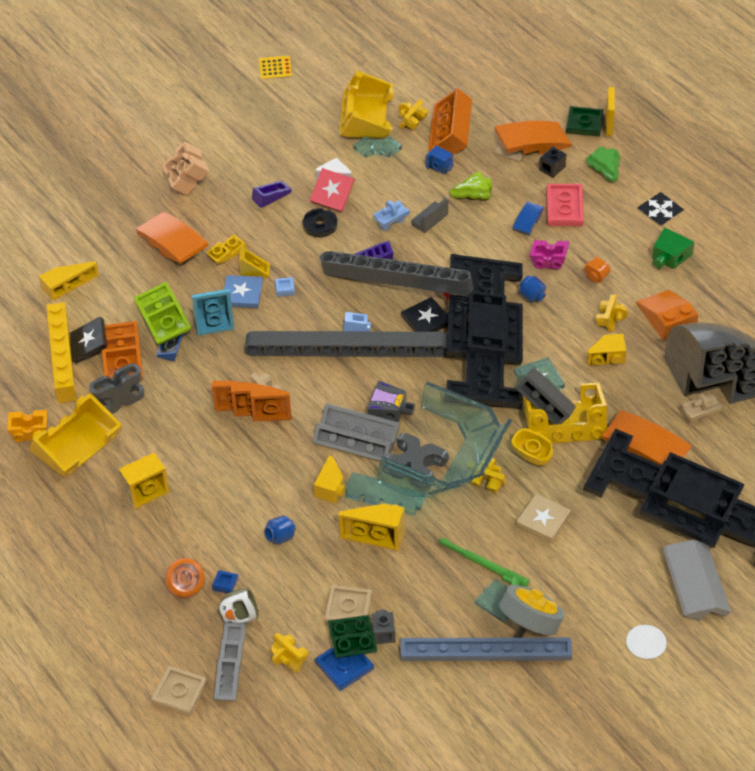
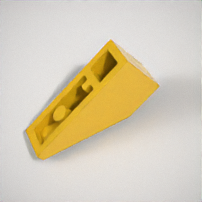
[39,261,99,301]

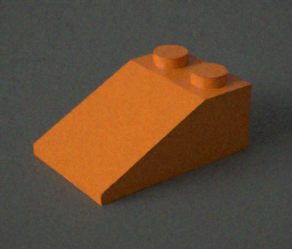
[636,290,699,341]

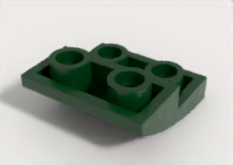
[327,615,377,659]

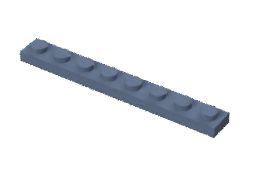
[401,638,572,661]

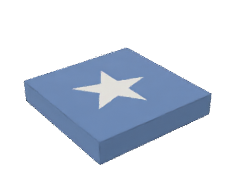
[224,275,263,308]

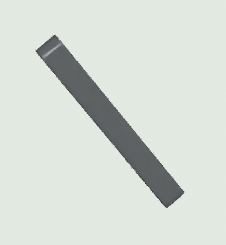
[320,251,474,295]

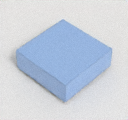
[275,277,295,297]

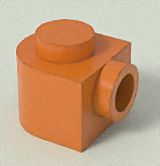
[584,257,610,283]

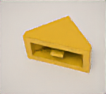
[239,246,270,278]

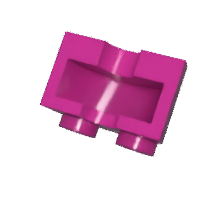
[529,240,569,269]

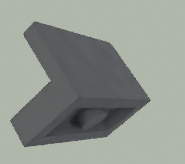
[411,198,448,233]

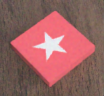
[310,168,355,212]

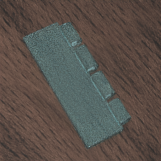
[345,472,428,515]

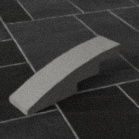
[214,623,246,701]

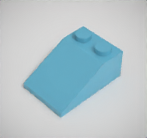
[192,289,234,335]

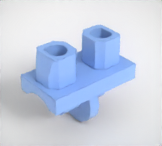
[373,200,410,231]

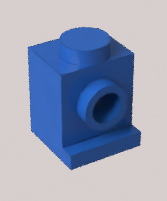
[426,145,454,174]

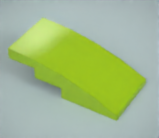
[134,282,192,345]

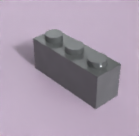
[515,367,576,425]

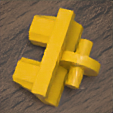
[398,99,429,130]
[596,294,629,332]
[469,458,507,493]
[270,632,309,673]

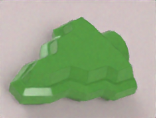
[585,147,621,182]

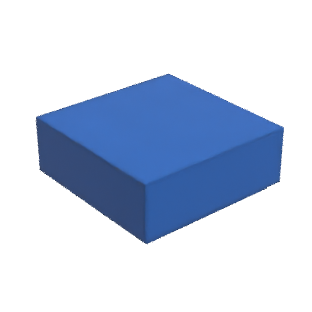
[212,570,238,594]

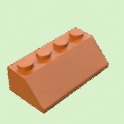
[428,88,472,154]

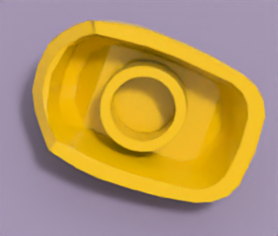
[511,428,553,466]

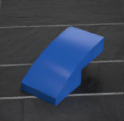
[512,201,544,236]

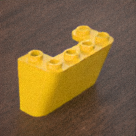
[523,382,607,444]
[30,393,122,478]

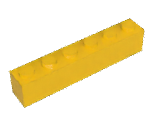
[46,302,77,403]

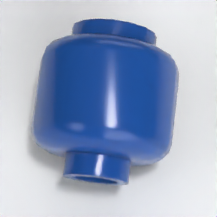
[519,276,547,303]
[264,515,296,545]

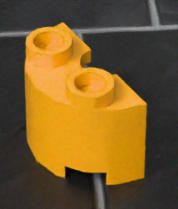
[7,410,47,442]

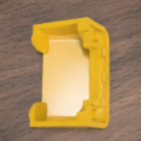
[339,70,394,138]

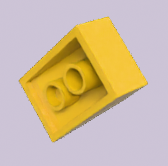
[338,503,405,551]

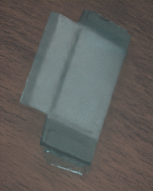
[377,382,512,499]

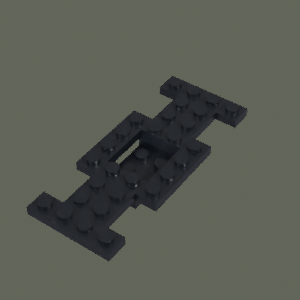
[445,254,523,409]
[583,428,755,565]

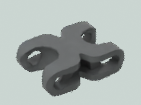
[89,363,145,414]
[382,433,449,487]

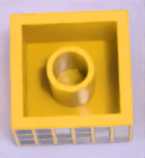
[119,452,170,510]

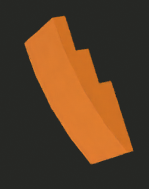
[495,121,571,155]
[136,212,209,264]
[102,321,143,379]
[212,381,292,422]
[601,410,692,466]

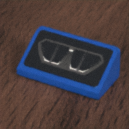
[156,333,184,362]

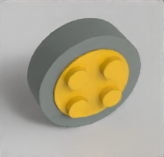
[499,585,565,638]

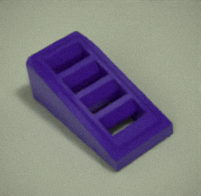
[252,180,292,208]
[355,241,393,260]

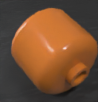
[164,558,205,599]

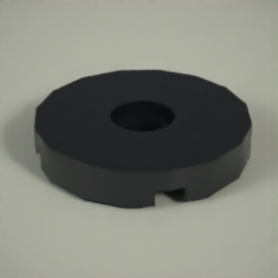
[302,208,338,238]

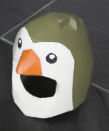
[217,587,259,623]

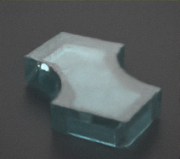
[353,136,402,158]

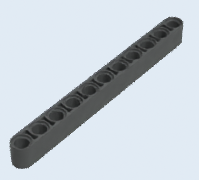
[245,331,448,357]

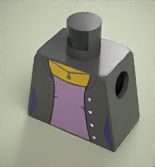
[367,381,415,422]

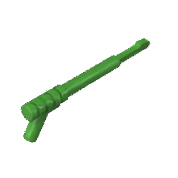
[439,538,530,587]

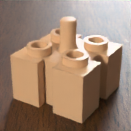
[162,142,209,195]

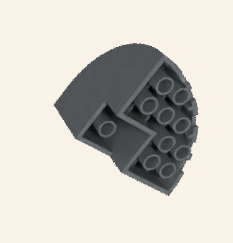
[664,322,755,404]

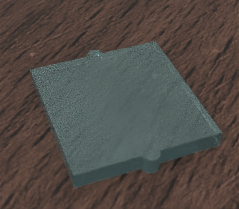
[475,579,508,623]

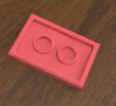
[547,184,584,226]

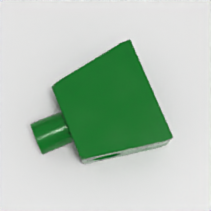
[652,228,694,269]

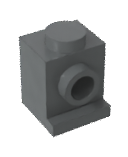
[372,609,396,644]

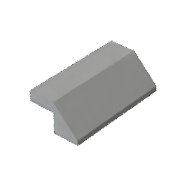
[313,403,400,461]
[662,540,731,621]

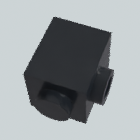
[539,147,567,178]

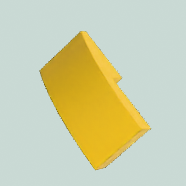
[206,234,247,264]

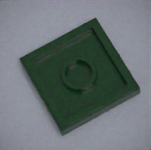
[566,106,604,137]

